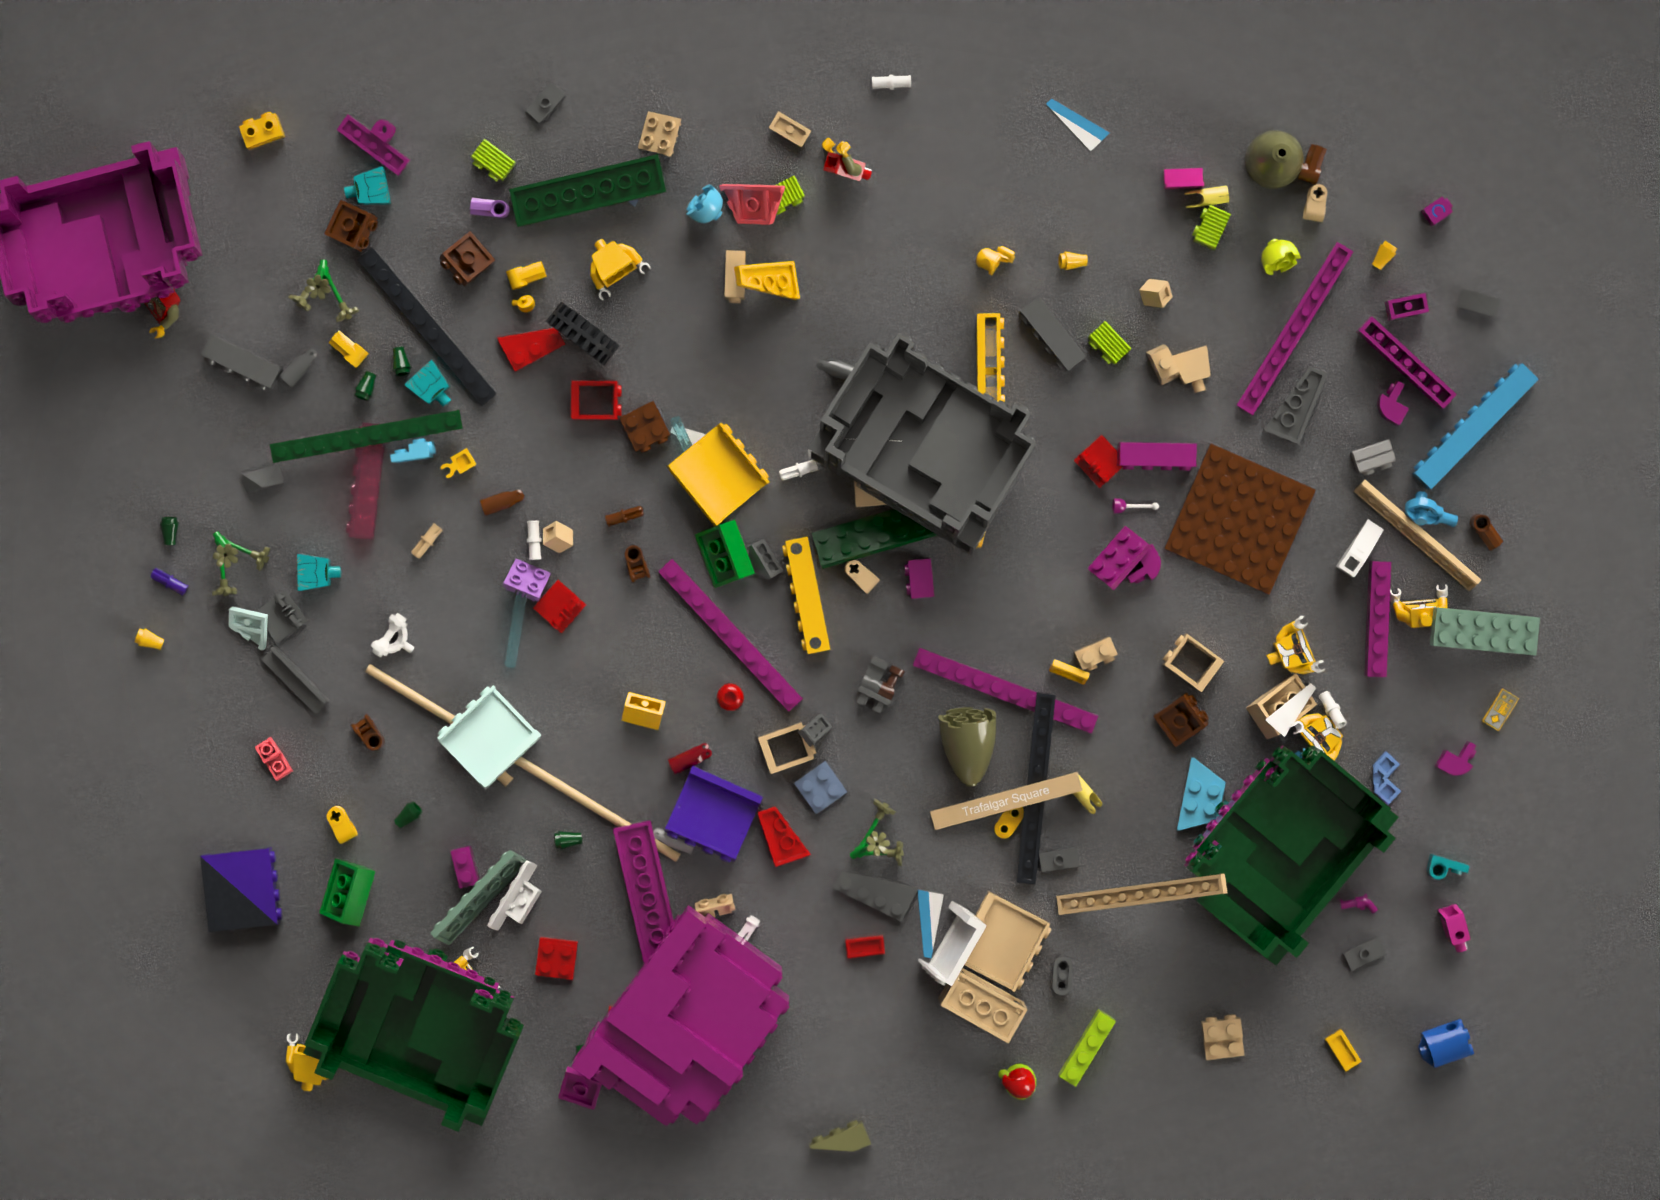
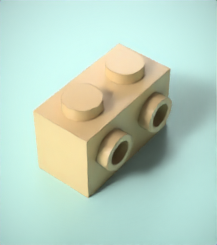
[1074,637,1118,672]

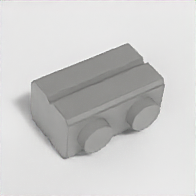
[1350,439,1396,476]

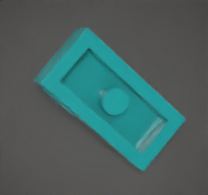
[1427,854,1470,880]

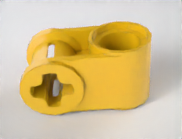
[327,806,358,844]

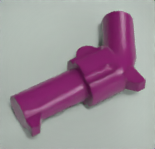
[1340,893,1378,914]

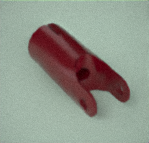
[668,743,712,775]

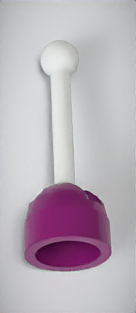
[1112,498,1159,514]

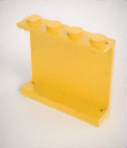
[666,422,770,527]

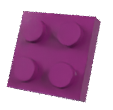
[558,1066,602,1110]

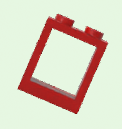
[571,381,622,420]

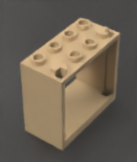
[939,968,1028,1044]

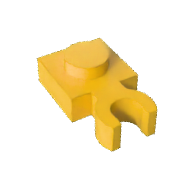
[440,448,477,478]

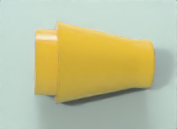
[1372,241,1398,270]
[1058,251,1088,270]
[134,628,164,650]

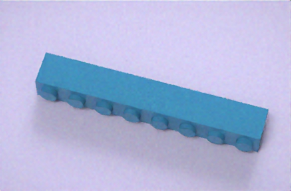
[1412,363,1539,490]

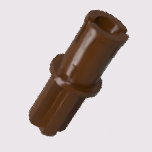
[605,506,644,527]

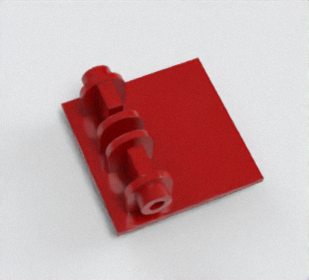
[1074,435,1122,488]
[533,580,587,633]

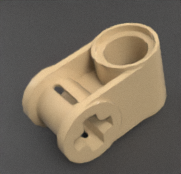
[1303,184,1327,222]
[844,560,880,594]

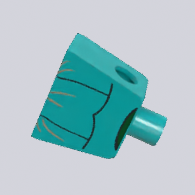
[344,166,391,205]
[404,360,451,408]
[297,554,342,591]

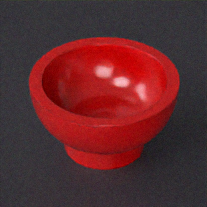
[716,683,744,711]

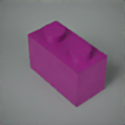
[1384,293,1429,321]
[904,558,934,599]
[450,845,480,888]

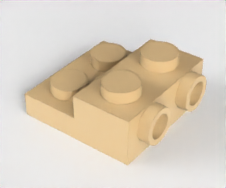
[1201,1014,1244,1060]

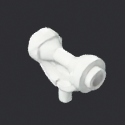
[371,613,414,657]

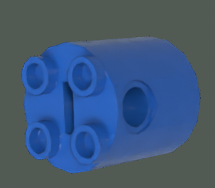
[1418,1019,1474,1068]

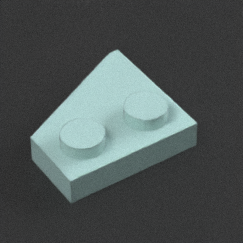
[229,607,268,650]

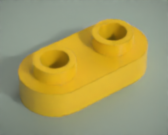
[994,807,1024,839]

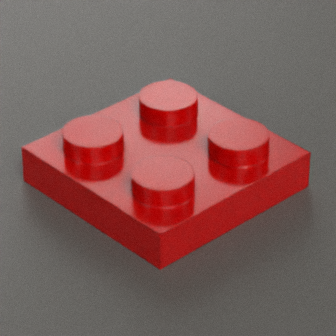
[535,937,578,980]

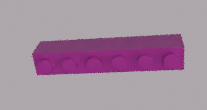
[1364,561,1391,677]

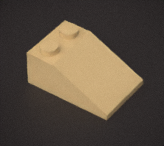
[1246,673,1317,739]

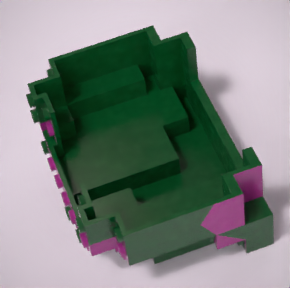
[1184,745,1399,966]
[303,938,524,1132]

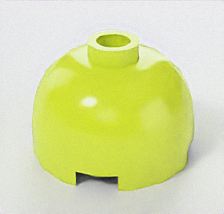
[1261,239,1301,275]

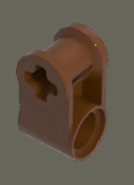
[625,545,651,583]
[351,713,385,750]

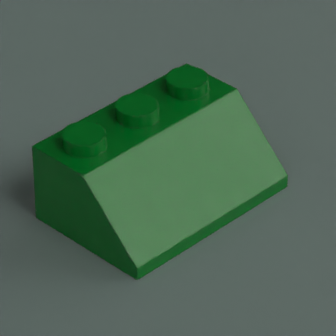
[695,519,755,588]
[319,858,376,926]

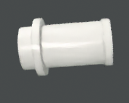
[738,915,760,941]

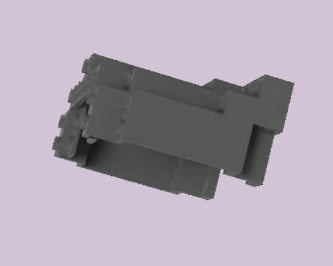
[807,333,1036,556]

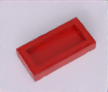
[845,935,885,959]

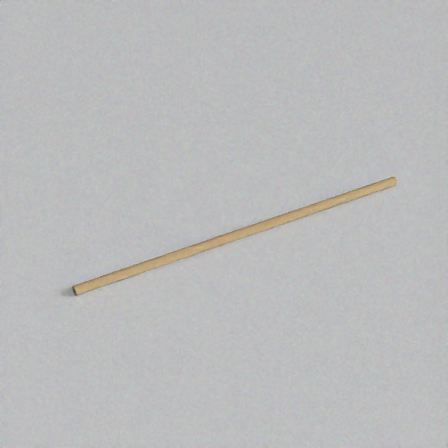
[365,664,681,862]

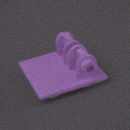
[503,559,551,602]

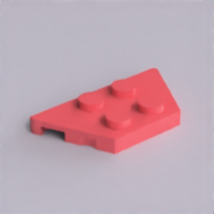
[719,184,785,225]

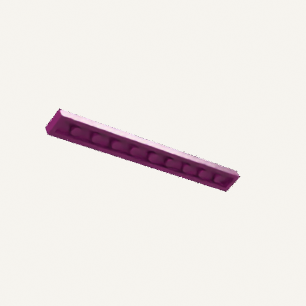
[1236,242,1353,416]
[658,559,803,712]
[913,647,1098,734]

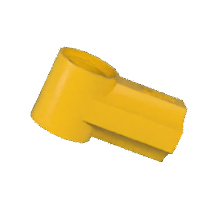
[506,261,547,290]
[329,331,369,368]

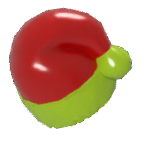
[998,1063,1036,1100]

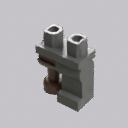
[856,656,905,714]

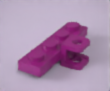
[337,114,410,176]

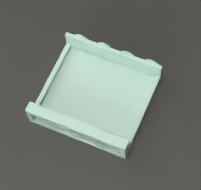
[437,685,541,790]

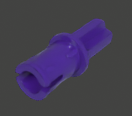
[150,568,189,596]

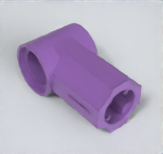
[470,198,510,218]

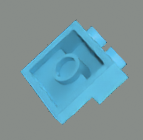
[390,438,436,463]

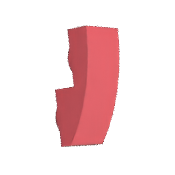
[255,737,293,781]

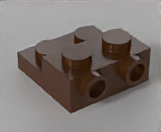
[324,200,378,252]
[439,231,495,287]
[619,400,671,454]
[1153,692,1209,747]

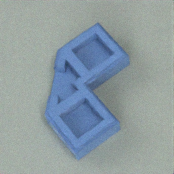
[1372,751,1401,805]

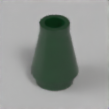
[392,347,411,376]
[354,371,377,401]
[160,517,179,545]
[394,801,423,828]
[554,831,582,850]

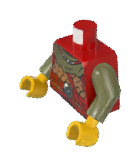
[822,138,872,182]
[144,288,181,339]

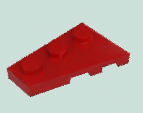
[497,328,566,372]
[756,806,811,867]

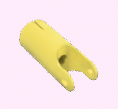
[1184,185,1229,208]
[1072,775,1102,814]

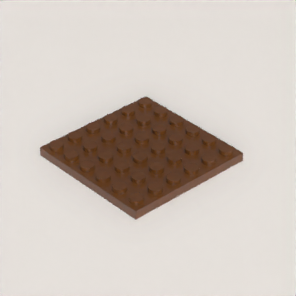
[1164,443,1316,595]

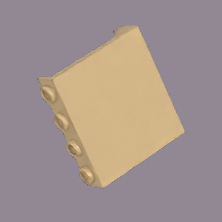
[964,891,1051,992]

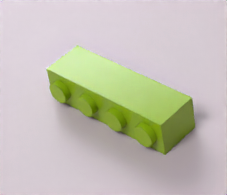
[1058,1009,1116,1087]

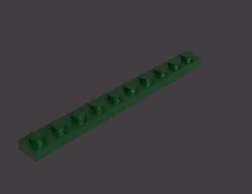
[269,410,463,463]

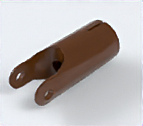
[480,490,524,516]

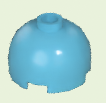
[686,184,723,223]

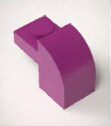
[1377,381,1409,426]
[1126,544,1161,584]
[1435,741,1477,775]

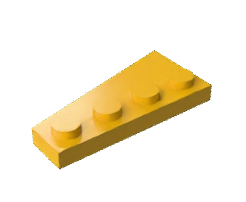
[734,261,800,300]

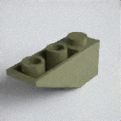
[809,1119,871,1152]

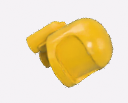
[976,246,1015,276]

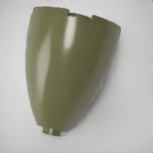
[1245,130,1304,189]
[938,707,996,787]

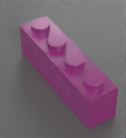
[1117,442,1197,471]

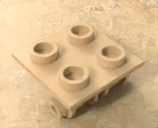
[638,111,681,157]

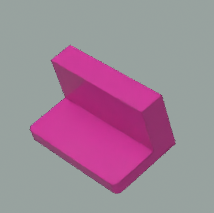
[1163,168,1204,189]

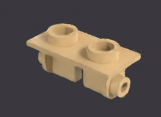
[695,894,736,917]

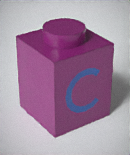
[1421,196,1453,226]

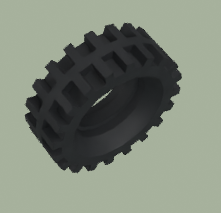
[546,302,619,366]

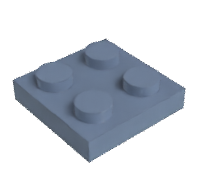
[794,761,847,814]

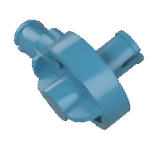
[1405,491,1458,527]

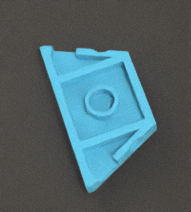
[1177,757,1226,830]

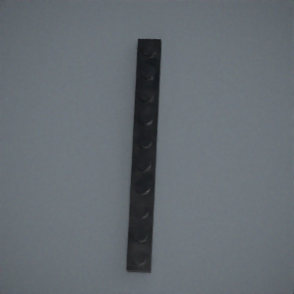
[357,247,497,406]
[1016,692,1056,884]

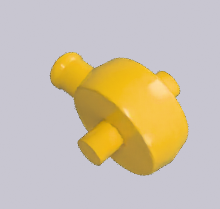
[512,295,535,313]

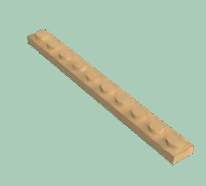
[1056,874,1227,915]

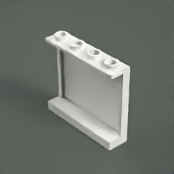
[918,901,987,986]

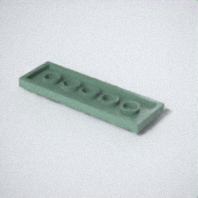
[1430,607,1540,656]
[430,850,527,945]

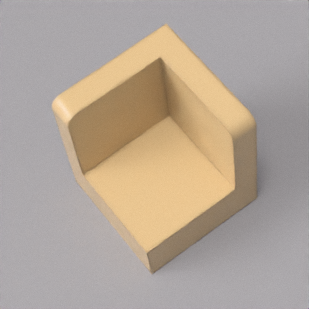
[1139,279,1173,308]
[543,521,573,553]

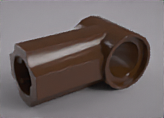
[1297,144,1327,185]
[1470,514,1504,551]

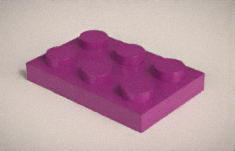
[1087,526,1152,590]

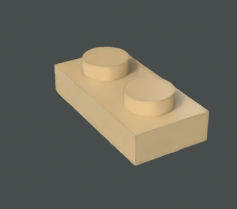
[769,111,811,148]

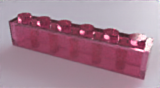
[346,422,385,540]

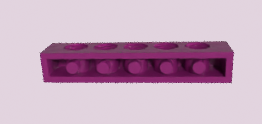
[1356,316,1457,410]

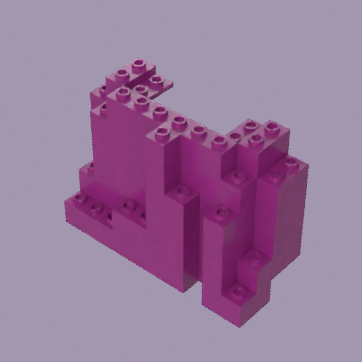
[0,141,203,323]
[571,905,790,1127]

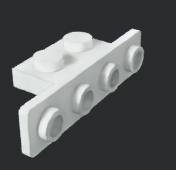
[487,861,542,931]

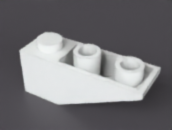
[1336,519,1384,577]

